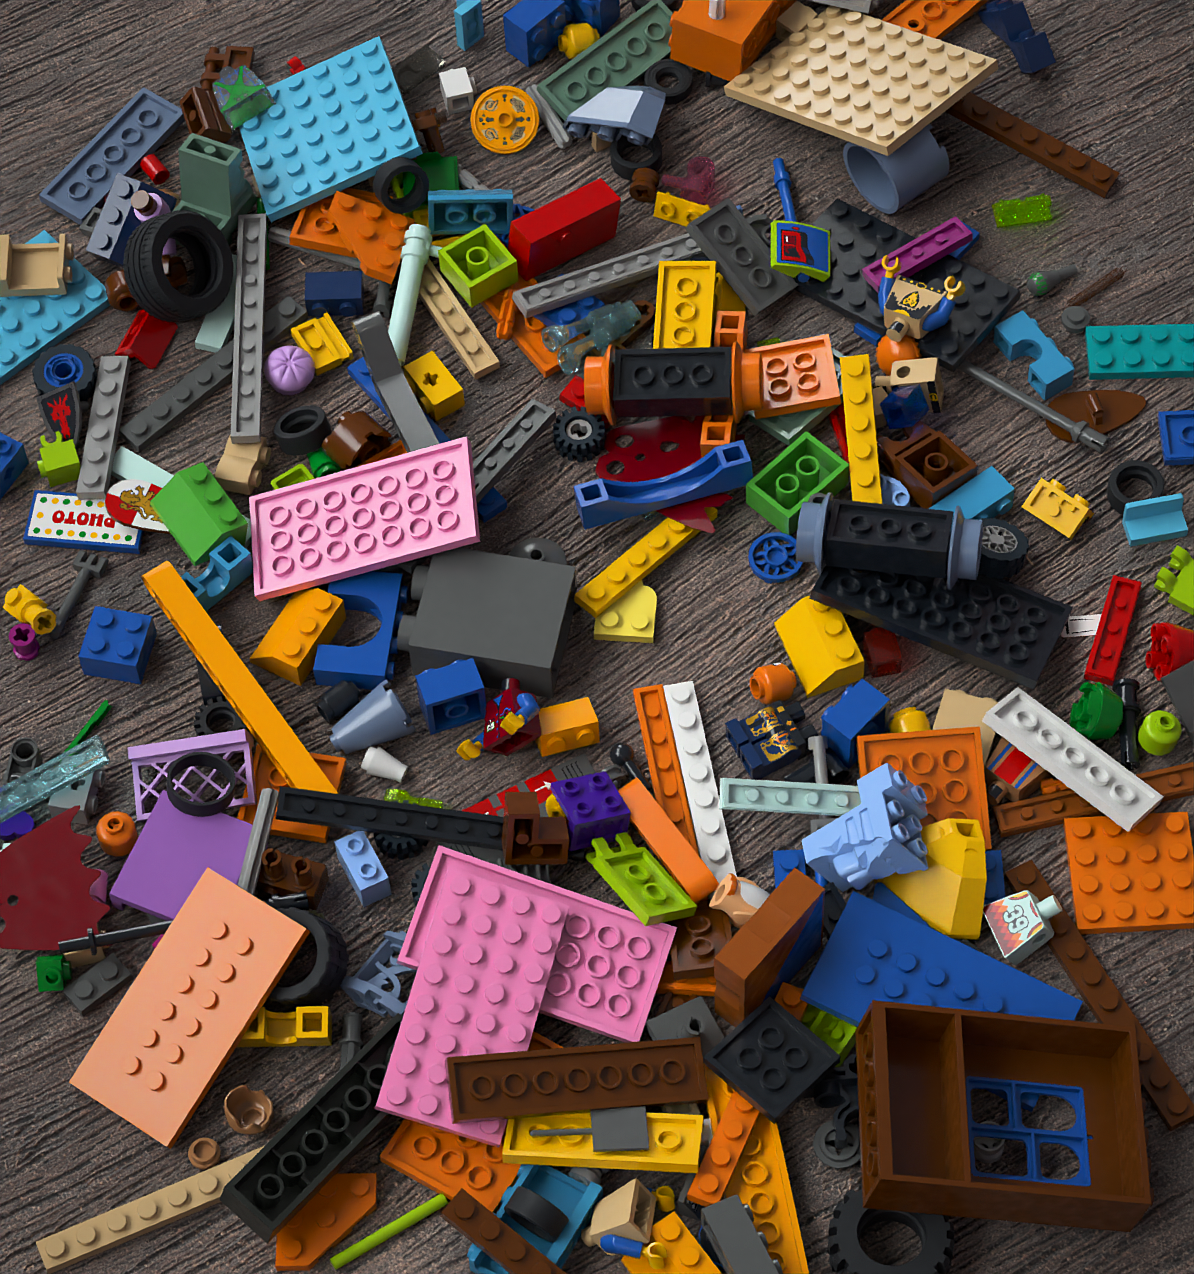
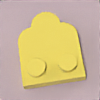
[594,580,657,643]

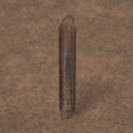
[1064,265,1127,308]

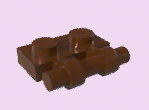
[200,46,255,95]

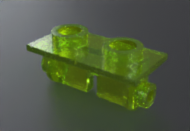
[991,193,1052,228]

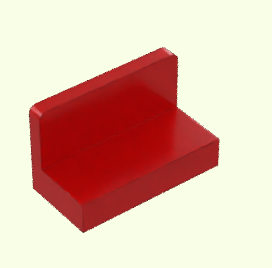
[114,309,178,369]

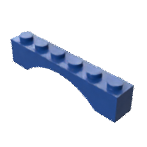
[573,440,753,530]

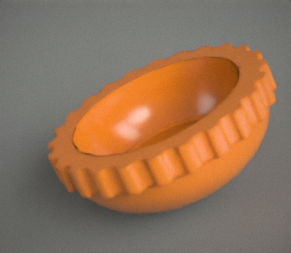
[876,334,921,376]

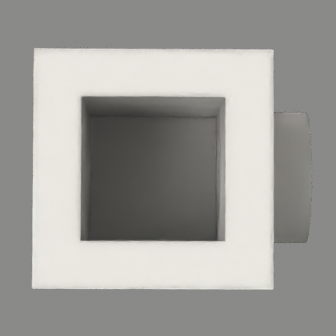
[439,67,477,115]

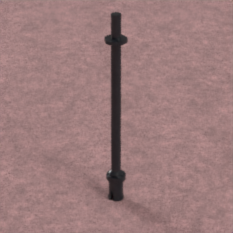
[58,890,309,956]

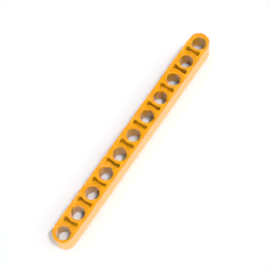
[141,561,338,794]

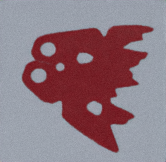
[595,411,750,533]

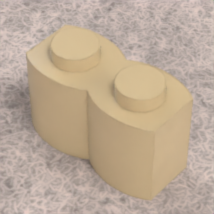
[215,436,271,495]

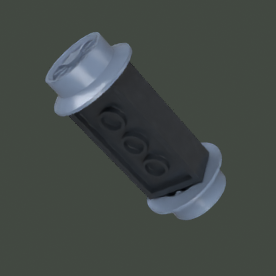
[796,492,983,590]

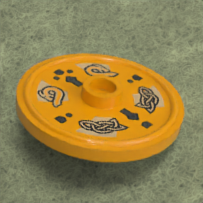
[471,85,539,155]

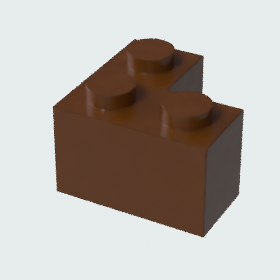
[502,792,569,865]

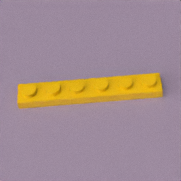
[840,354,883,504]
[574,507,718,618]

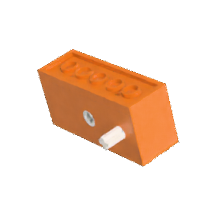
[668,0,798,81]

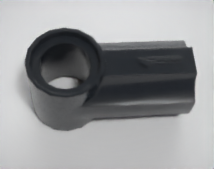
[784,747,849,785]

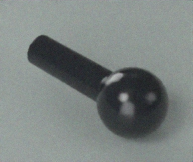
[610,743,652,791]

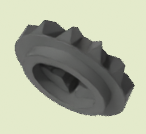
[813,1120,861,1171]

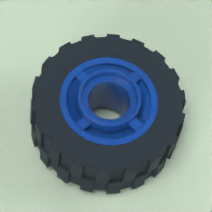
[32,344,98,401]

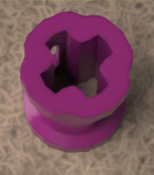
[9,623,40,661]

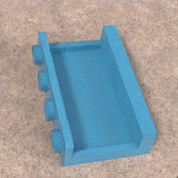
[467,1164,603,1274]

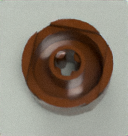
[322,411,392,470]

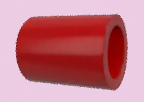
[140,154,170,185]

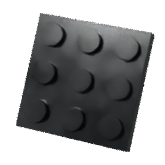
[703,996,841,1124]

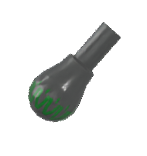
[1027,264,1077,296]

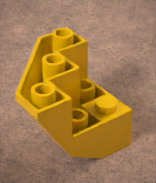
[874,818,987,940]

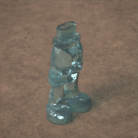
[541,300,641,375]

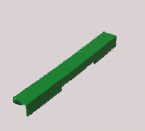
[59,699,112,762]

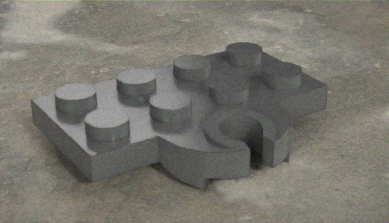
[685,198,798,316]

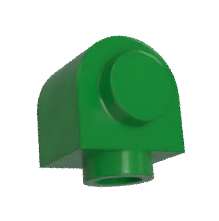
[36,955,72,992]

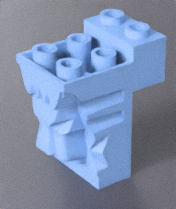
[802,763,929,892]

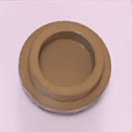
[188,1138,221,1170]

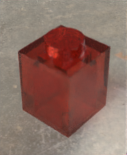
[863,628,902,678]

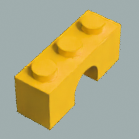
[237,1006,332,1047]

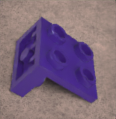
[550,771,631,851]

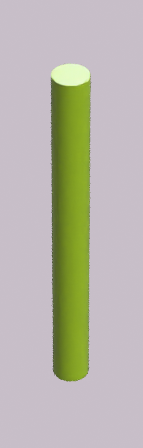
[329,1194,448,1270]

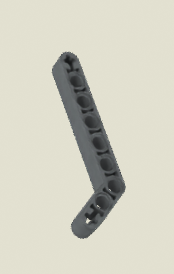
[351,311,439,453]

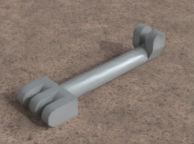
[808,736,837,834]

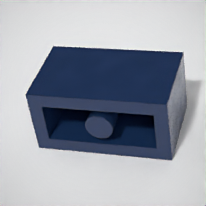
[305,271,364,317]

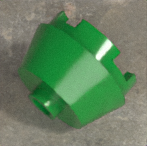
[1069,682,1123,741]

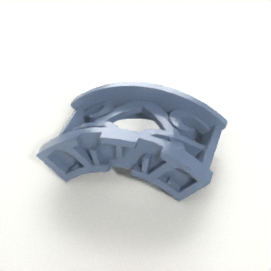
[340,930,417,1018]

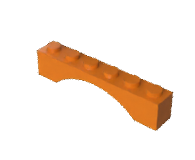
[700,311,748,458]

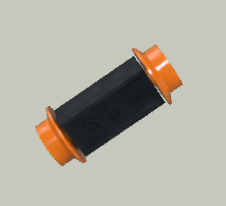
[584,341,764,426]

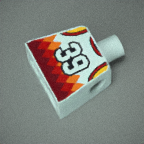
[983,890,1062,965]

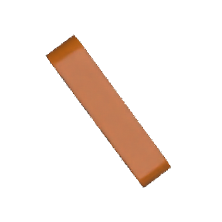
[618,777,719,904]

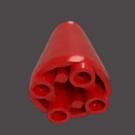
[1145,622,1194,683]

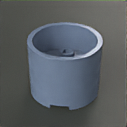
[843,124,949,214]

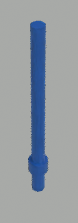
[773,158,810,282]

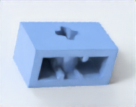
[334,831,392,907]

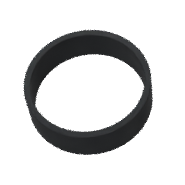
[167,752,235,817]

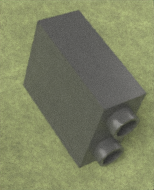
[397,548,577,698]

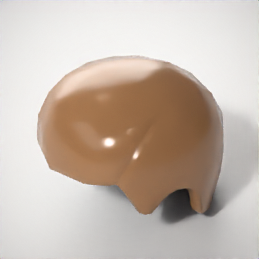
[224,1085,274,1135]

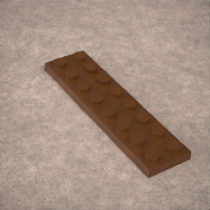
[445,1037,709,1124]

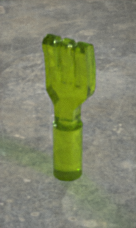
[384,789,443,809]

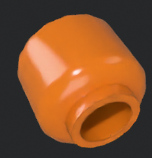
[749,663,797,705]
[96,811,138,857]

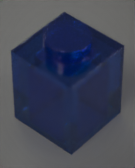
[880,384,930,429]

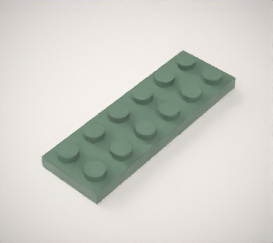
[536,0,673,121]

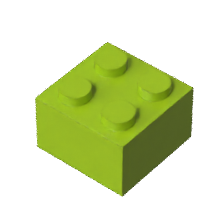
[438,224,519,308]

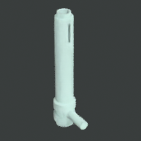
[388,224,443,366]

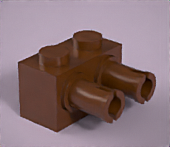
[256,848,329,910]

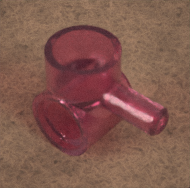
[662,156,715,205]

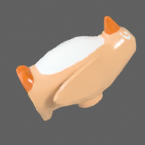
[709,873,770,929]

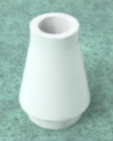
[361,746,408,783]

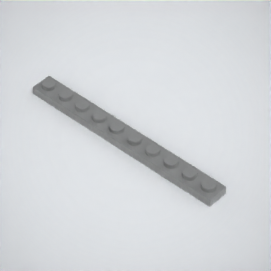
[230,213,267,444]

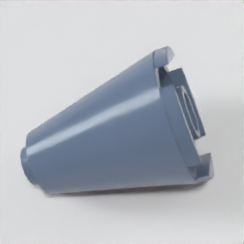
[329,679,417,754]

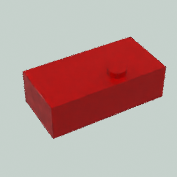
[507,178,621,281]

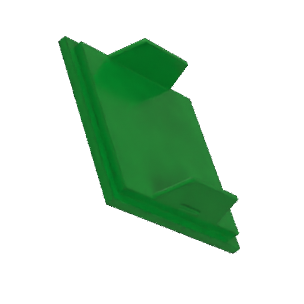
[403,152,459,206]

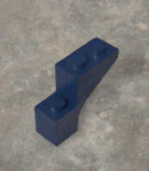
[978,0,1056,73]

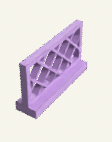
[127,729,257,822]

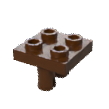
[409,107,448,160]

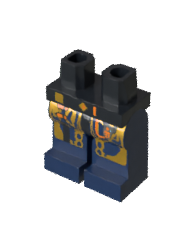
[725,700,818,780]

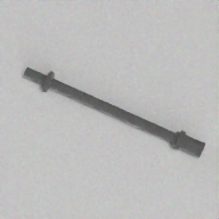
[957,360,1110,454]

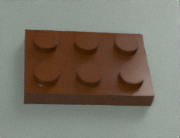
[666,900,732,981]

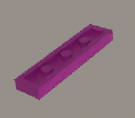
[862,216,973,293]

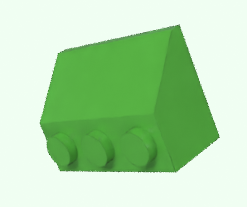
[150,462,248,566]

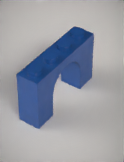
[313,571,409,690]

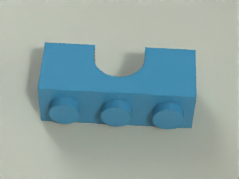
[993,310,1075,401]
[181,536,253,611]

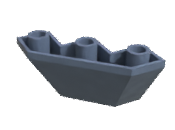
[562,86,666,146]

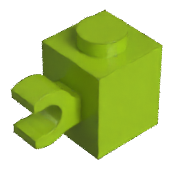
[37,431,81,487]

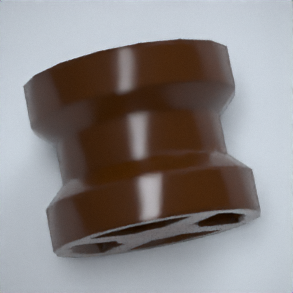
[629,168,660,202]

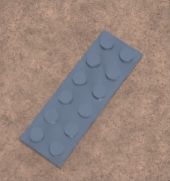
[39,87,185,225]

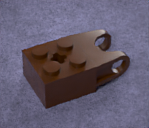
[877,416,978,509]

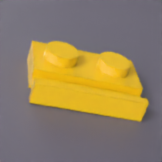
[291,312,354,376]

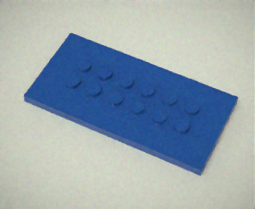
[800,891,1083,1112]

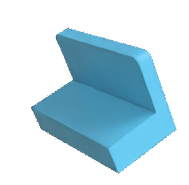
[454,0,484,51]
[1122,493,1188,547]

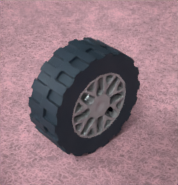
[978,518,1029,579]

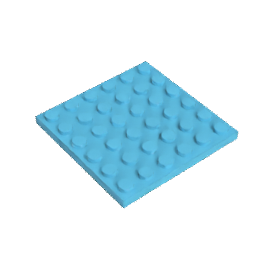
[235,36,423,222]

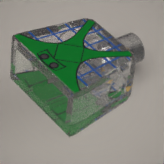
[212,65,276,130]

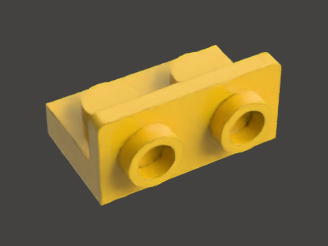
[1022,478,1094,540]

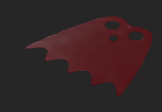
[0,805,113,951]

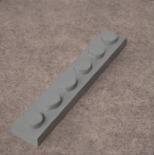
[76,355,131,500]

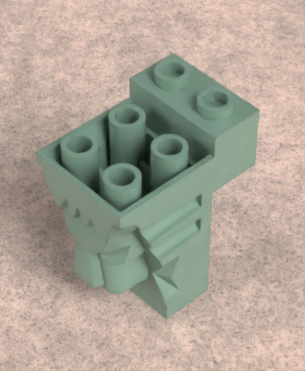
[173,133,258,247]

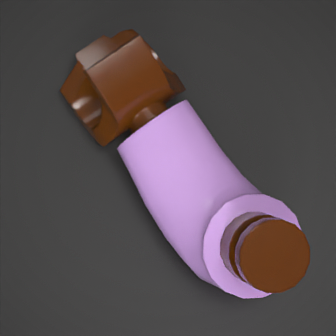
[131,190,188,290]

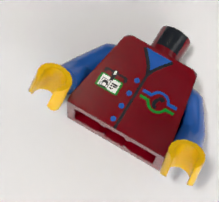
[456,678,541,761]

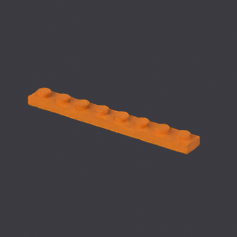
[687,982,809,1207]

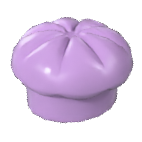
[264,345,315,395]

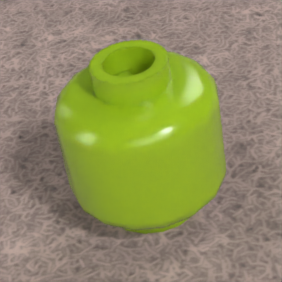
[1138,710,1182,756]

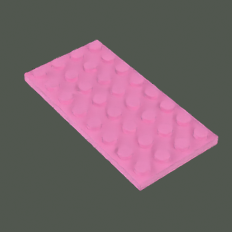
[249,436,480,601]
[397,845,677,1043]
[375,867,570,1147]

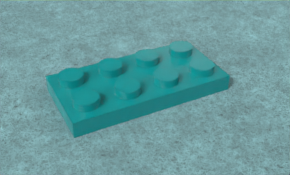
[1085,324,1194,380]

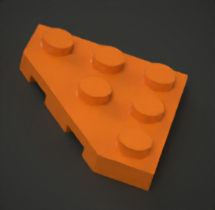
[327,190,415,285]
[275,1173,378,1271]

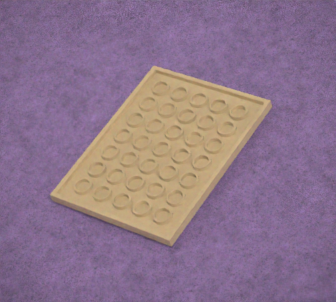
[724,5,998,156]

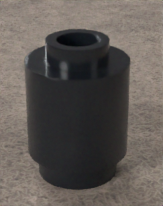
[315,680,361,723]

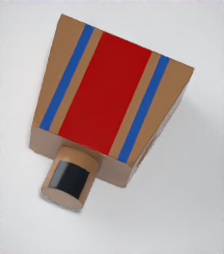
[984,737,1053,805]

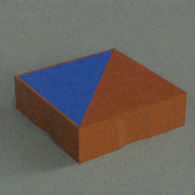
[714,868,825,1028]

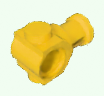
[2,584,57,635]

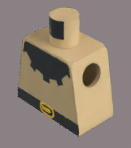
[875,358,944,413]

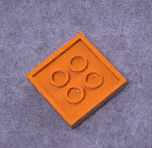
[289,188,393,258]
[744,334,841,420]
[237,744,347,843]

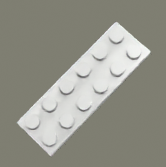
[982,687,1164,832]

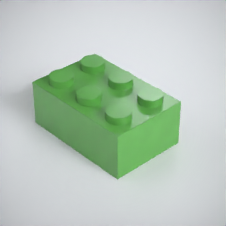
[746,431,849,536]

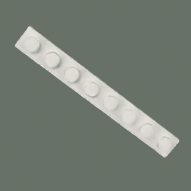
[663,681,737,900]

